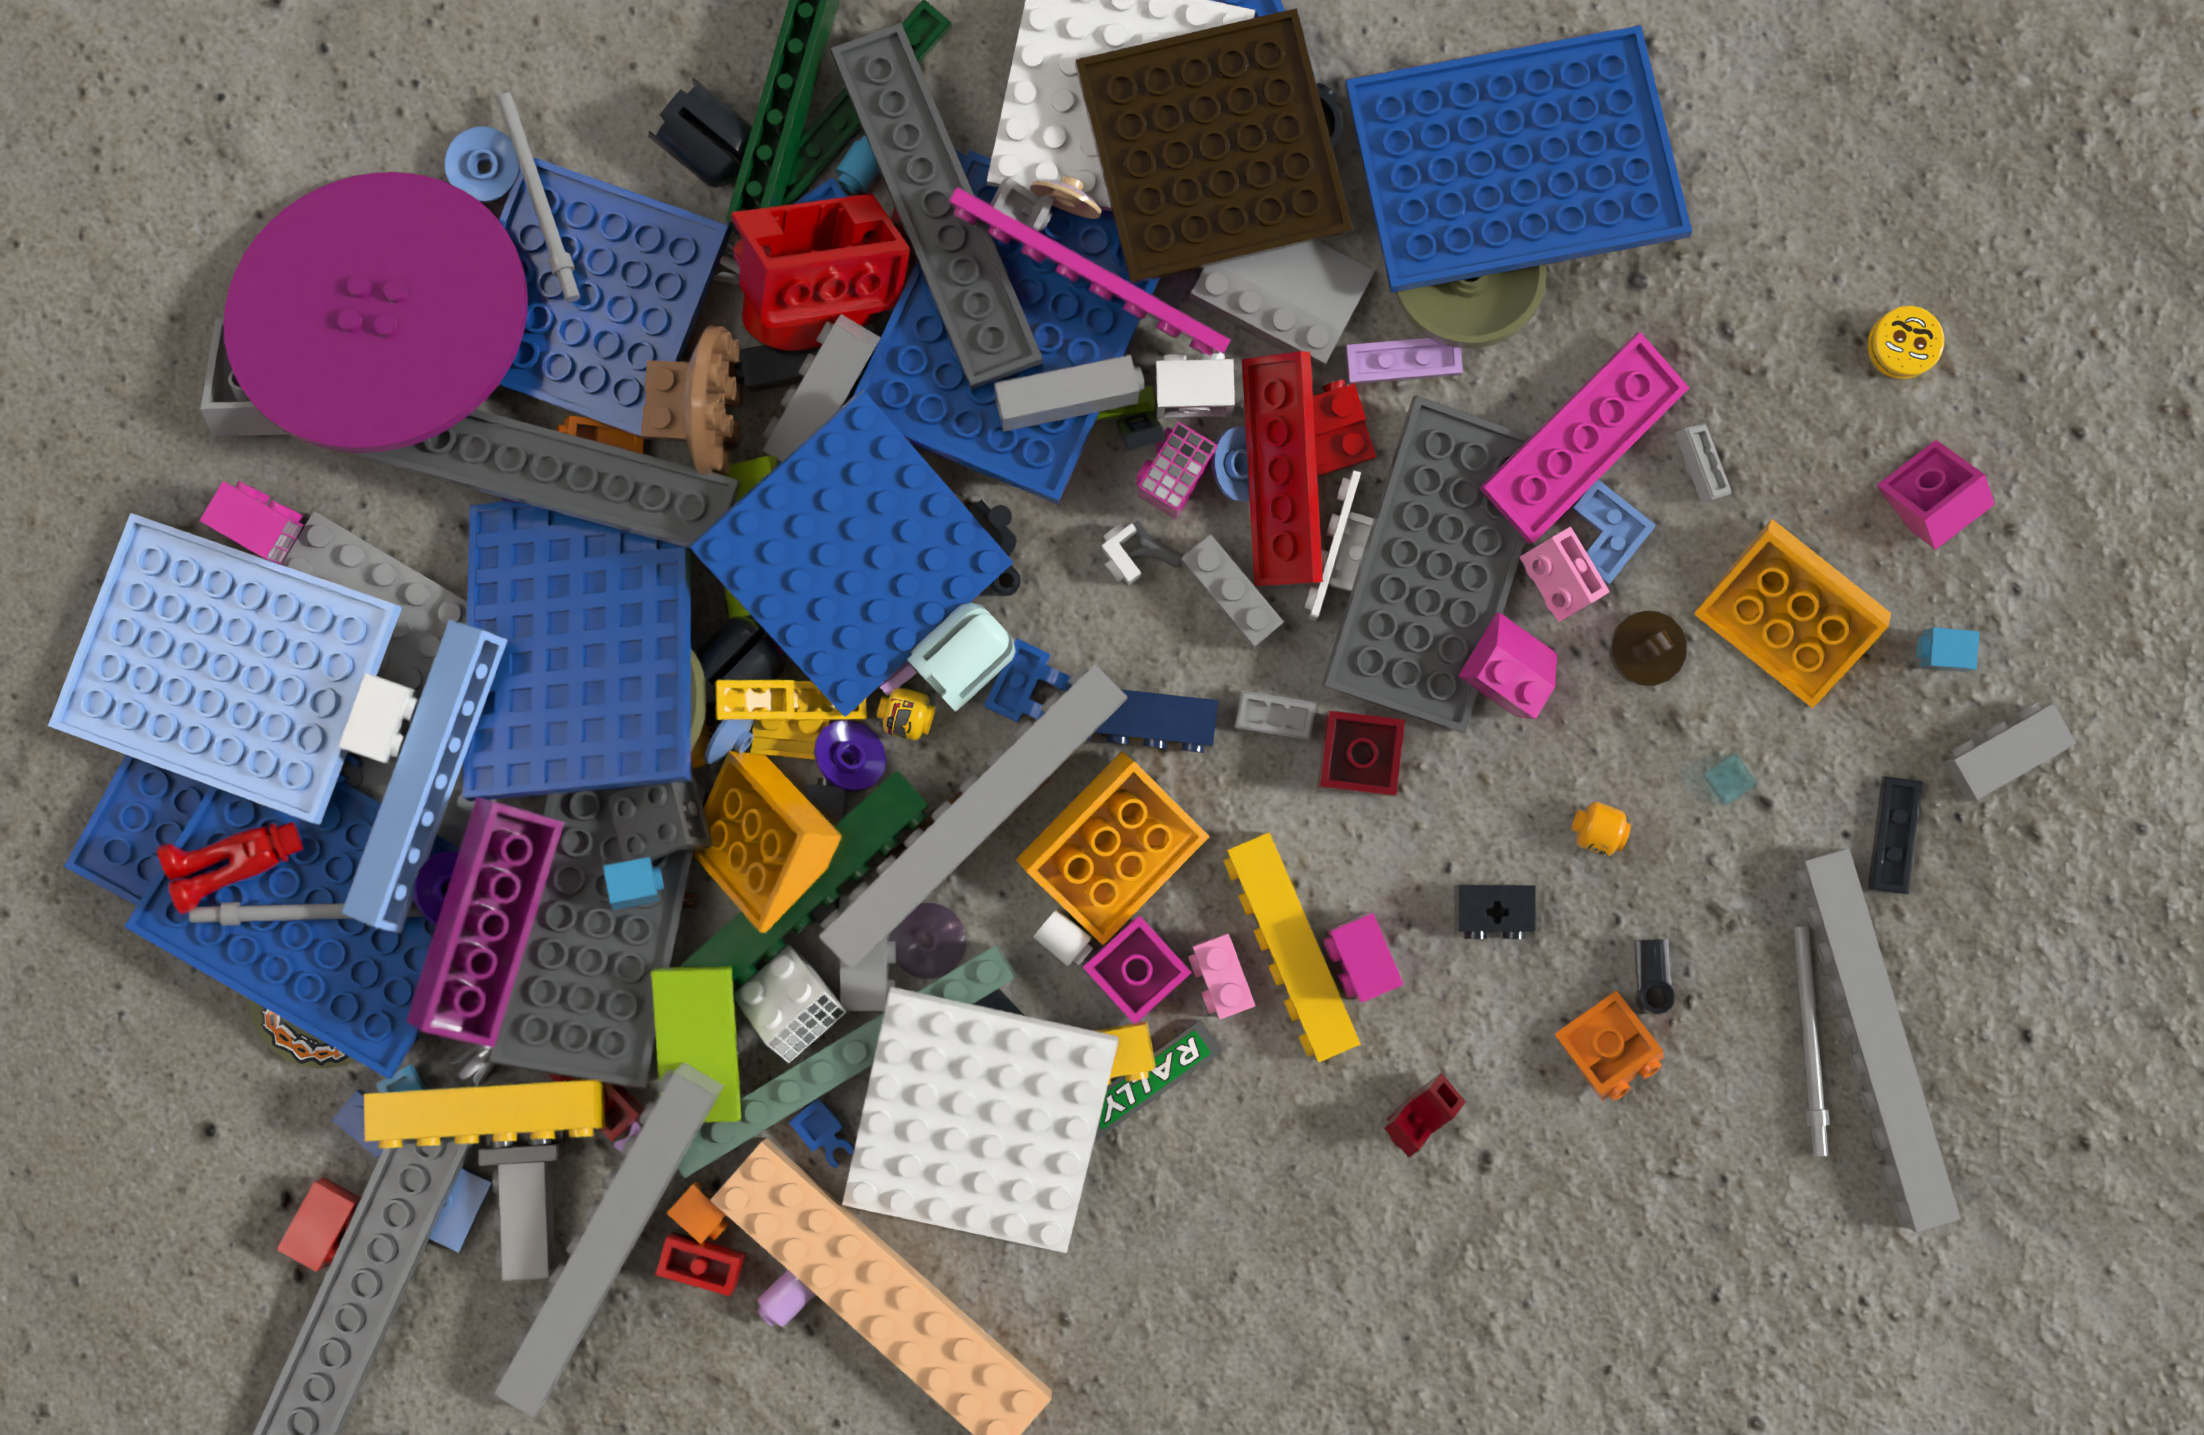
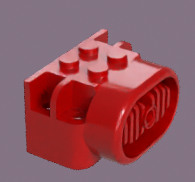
[731,194,910,351]

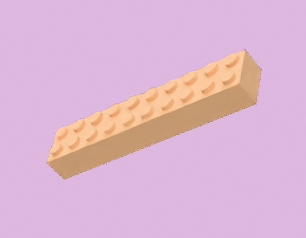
[710,1138,1052,1435]

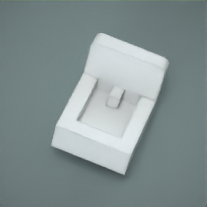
[1102,523,1141,585]

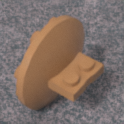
[641,326,744,476]

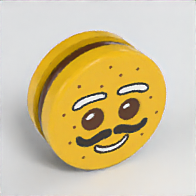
[1867,306,1944,380]

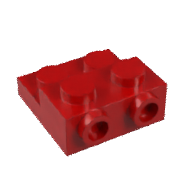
[1313,380,1376,477]

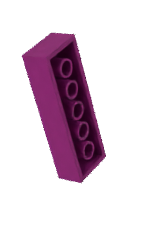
[406,797,564,1048]

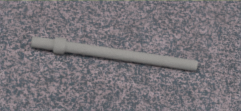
[497,92,580,302]
[189,901,424,926]
[1793,926,1830,1157]

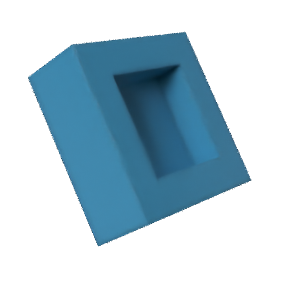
[375,1064,427,1093]

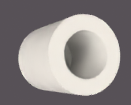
[1033,908,1093,967]

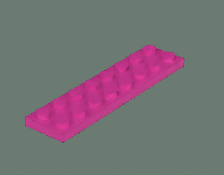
[950,187,1231,357]

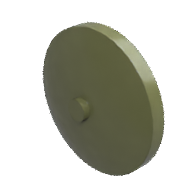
[1395,264,1547,348]

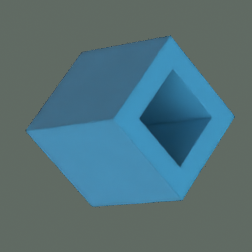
[1916,627,1980,672]
[603,857,664,911]

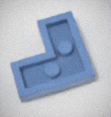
[1571,480,1656,586]

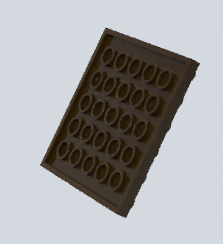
[1074,8,1353,285]

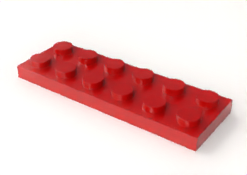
[1242,351,1323,586]

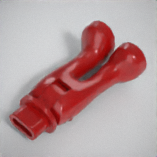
[157,822,303,915]

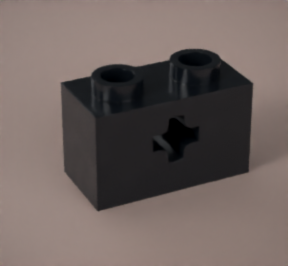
[1454,885,1536,939]

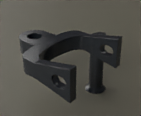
[976,499,1021,596]

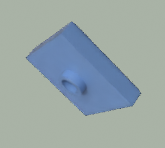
[430,1167,493,1253]

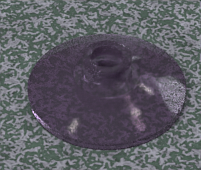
[890,903,966,979]

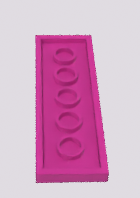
[1479,332,1689,544]

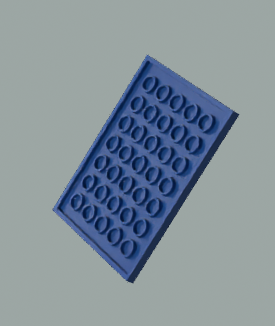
[1345,25,1692,293]
[853,150,1160,505]
[124,781,460,1079]

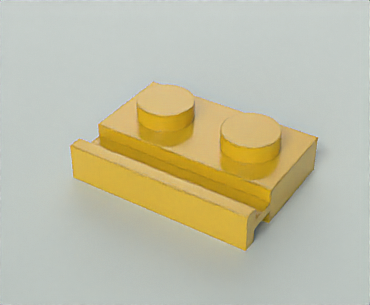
[750,720,831,760]

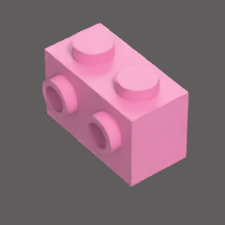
[1520,527,1610,622]
[1188,933,1255,1019]

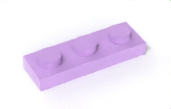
[1345,338,1463,385]

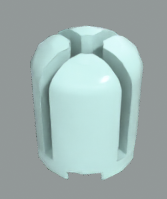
[907,602,1016,712]

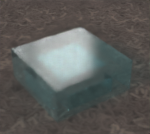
[1702,752,1758,805]

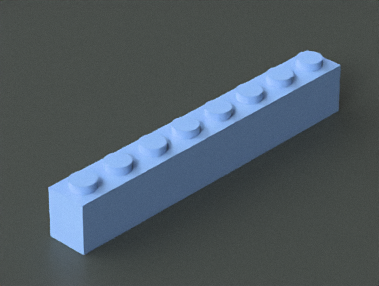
[342,619,507,933]

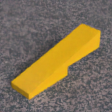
[715,680,867,721]

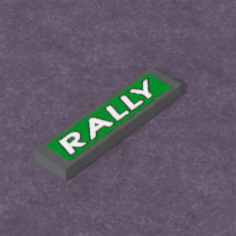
[1095,1020,1222,1140]

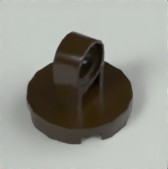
[1609,611,1687,686]

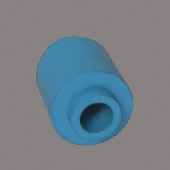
[835,135,880,194]

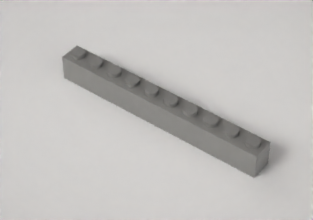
[818,664,1128,970]
[1795,848,1961,1233]
[494,1062,724,1418]

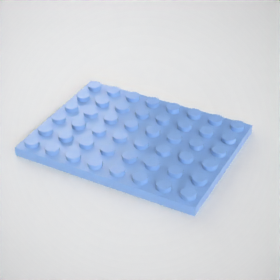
[48,513,402,825]

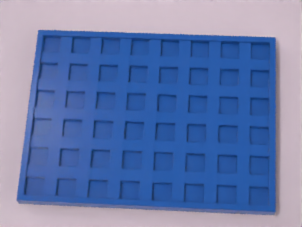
[463,501,691,802]

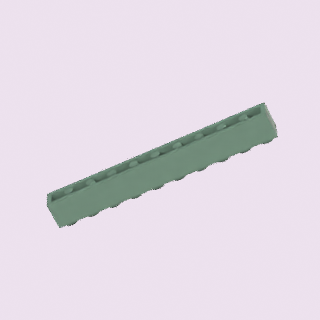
[678,944,1017,1178]

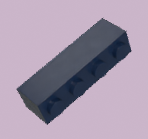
[1065,683,1218,753]

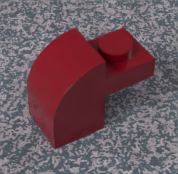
[1384,1073,1466,1158]

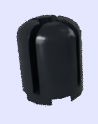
[648,78,752,188]
[695,616,786,716]

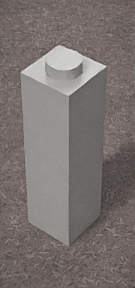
[995,355,1144,432]

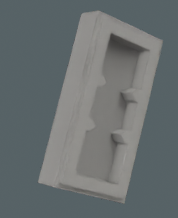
[1675,423,1732,504]
[1235,690,1316,741]

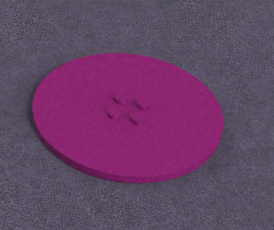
[223,172,528,453]

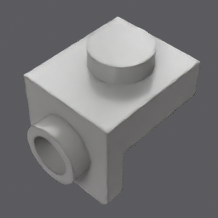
[990,177,1054,232]

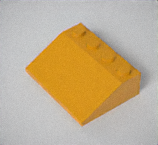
[1694,519,1891,709]
[694,751,842,932]
[1015,751,1210,945]

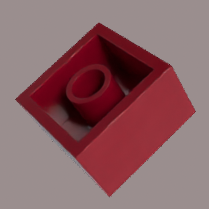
[1317,710,1406,797]

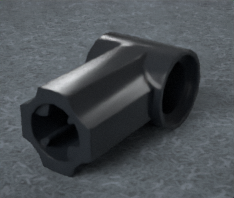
[1634,939,1675,1015]

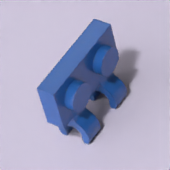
[983,638,1070,724]

